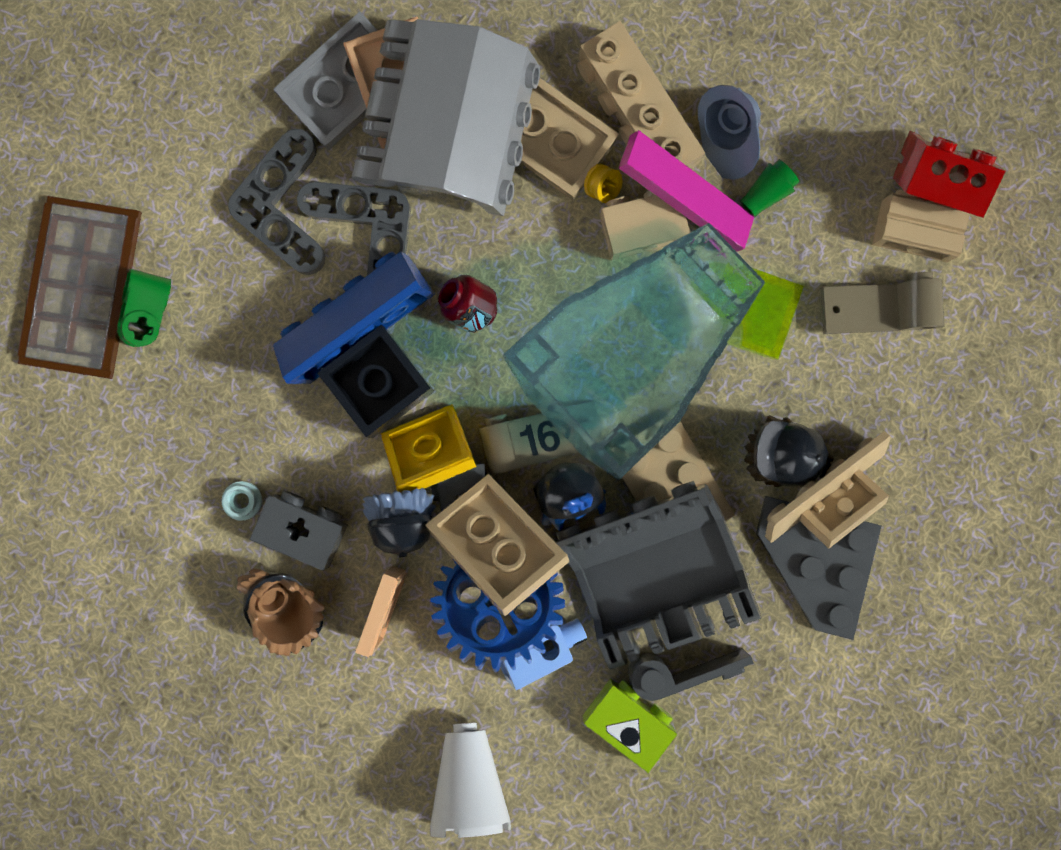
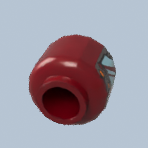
[438,275,497,333]

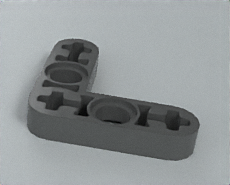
[228,129,326,275]
[297,182,411,276]

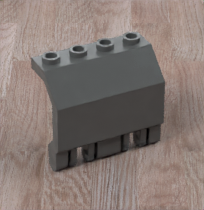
[554,481,762,669]

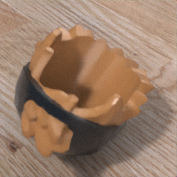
[237,568,325,656]

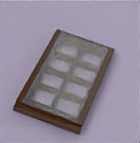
[17,196,142,379]

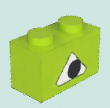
[582,678,677,773]

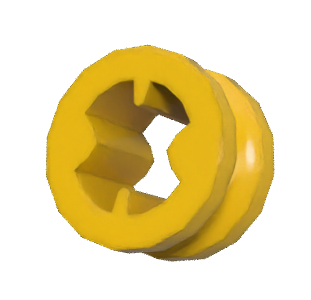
[584,163,623,204]

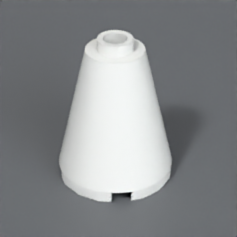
[430,723,511,838]

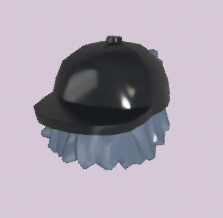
[362,488,436,558]

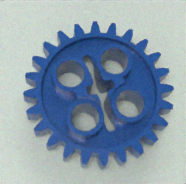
[430,559,565,672]

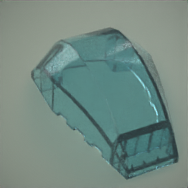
[503,223,765,480]

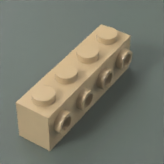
[577,21,705,169]

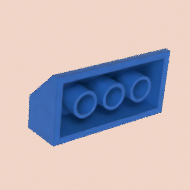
[273,251,435,384]

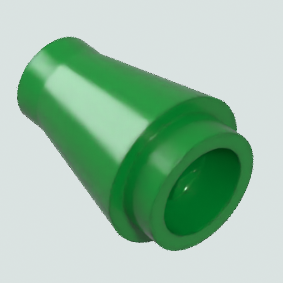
[740,159,800,217]

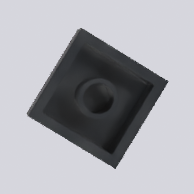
[317,324,434,438]

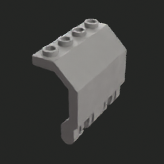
[351,19,540,216]

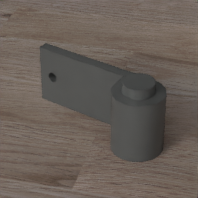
[628,648,754,701]

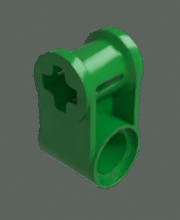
[117,268,171,347]

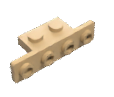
[765,431,891,549]

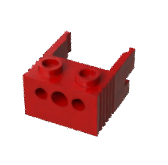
[893,131,1006,218]

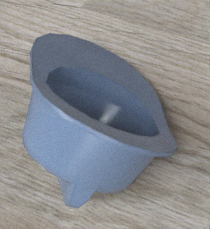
[698,85,761,180]

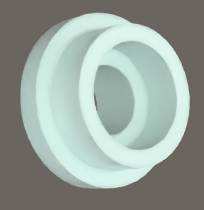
[222,481,262,521]

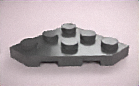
[756,496,882,640]

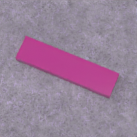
[619,130,754,253]

